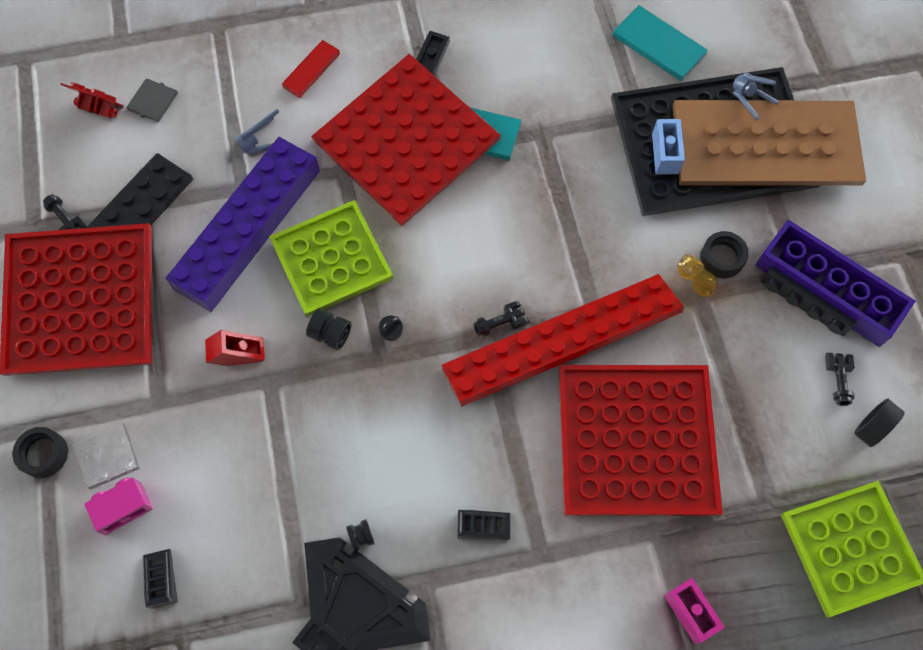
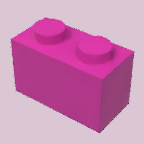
[84,477,153,536]
[663,578,725,644]

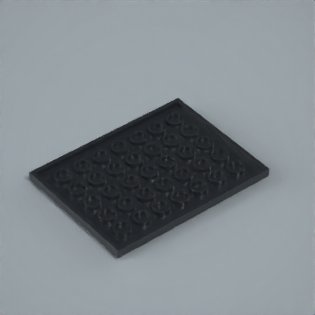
[611,67,821,216]

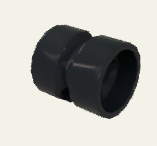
[306,308,352,350]

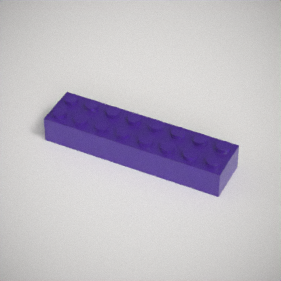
[165,137,320,312]

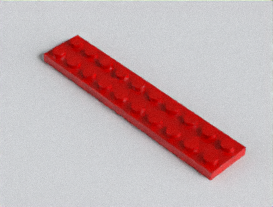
[441,274,684,407]

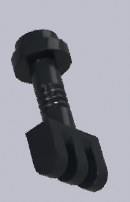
[43,194,87,230]
[473,301,529,337]
[825,352,855,406]

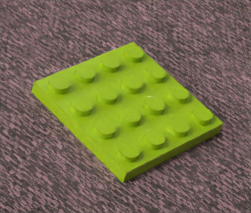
[269,200,394,318]
[780,480,923,618]

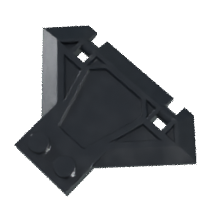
[292,537,431,650]

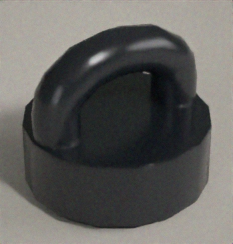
[378,315,403,341]

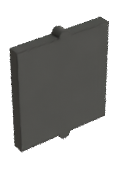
[126,78,178,122]

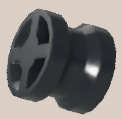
[346,519,375,551]

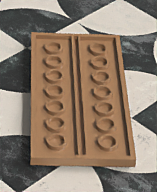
[673,100,866,186]

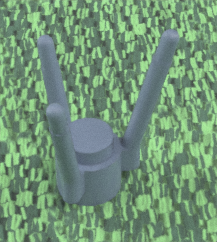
[733,72,778,120]
[235,109,279,155]

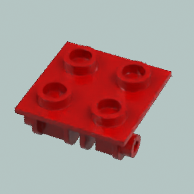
[60,82,124,119]

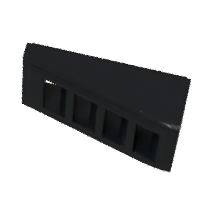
[458,510,510,540]
[143,549,178,609]

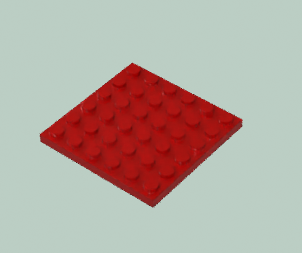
[311,54,501,226]
[0,223,152,376]
[558,365,723,516]

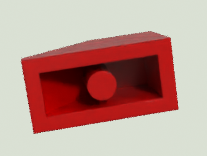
[205,330,265,366]

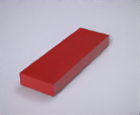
[282,40,340,98]

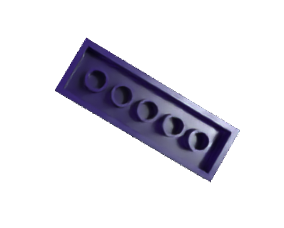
[755,219,916,348]

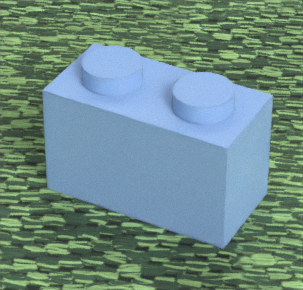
[652,119,685,174]

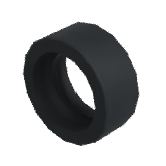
[700,231,749,279]
[854,398,905,447]
[12,427,69,478]

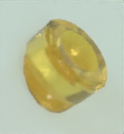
[677,254,704,280]
[692,270,718,297]

